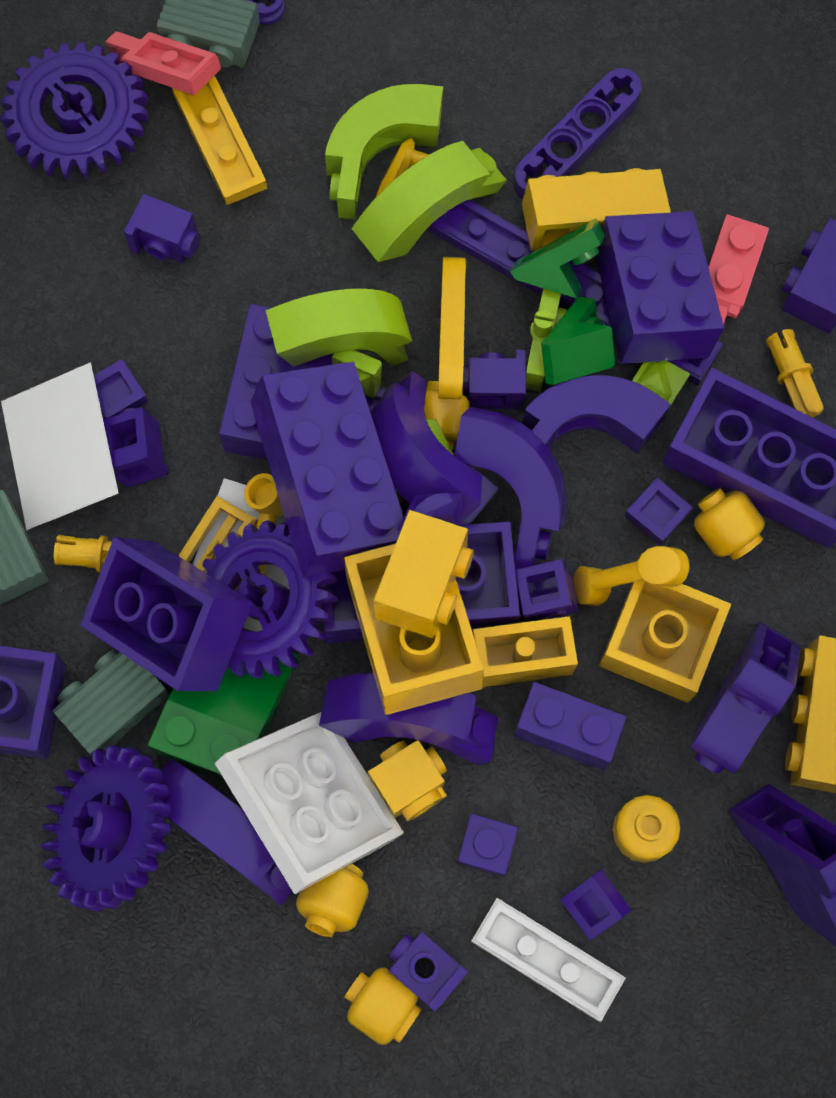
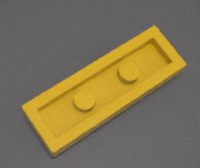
[172,76,267,206]

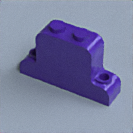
[690,621,801,774]
[729,784,836,946]

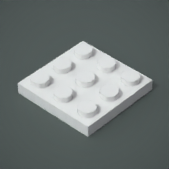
[215,712,404,894]

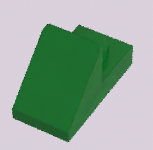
[510,218,605,298]
[541,297,615,385]

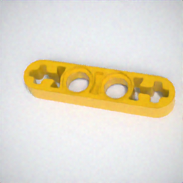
[438,257,466,399]

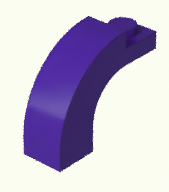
[370,371,482,526]
[522,375,671,454]
[455,407,567,570]
[319,673,498,765]
[160,758,292,905]

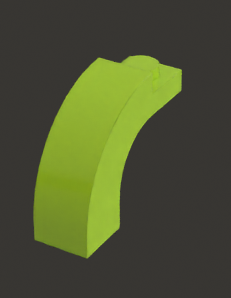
[325,84,443,220]
[351,141,507,262]
[265,289,412,367]

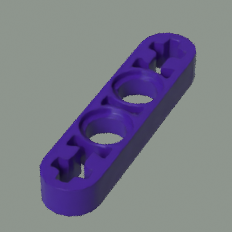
[514,68,642,199]

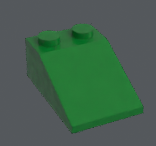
[148,653,299,782]

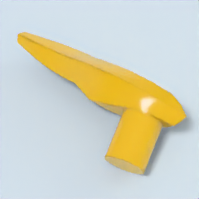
[376,138,429,197]

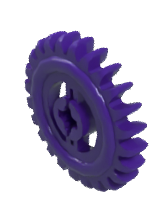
[1,42,148,180]
[202,520,339,679]
[40,745,171,912]

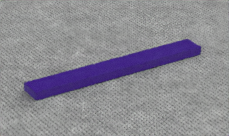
[426,200,723,386]

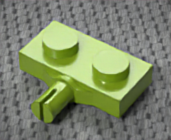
[526,288,567,392]

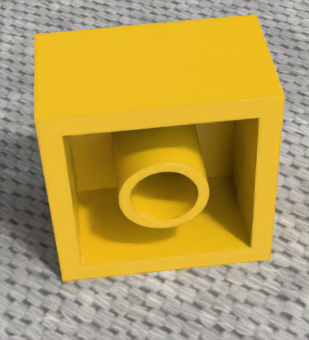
[599,580,731,703]

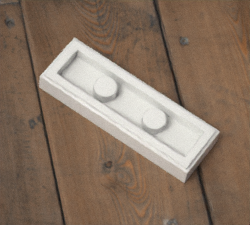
[471,898,626,1022]

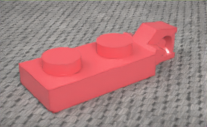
[105,31,221,95]
[708,214,769,324]

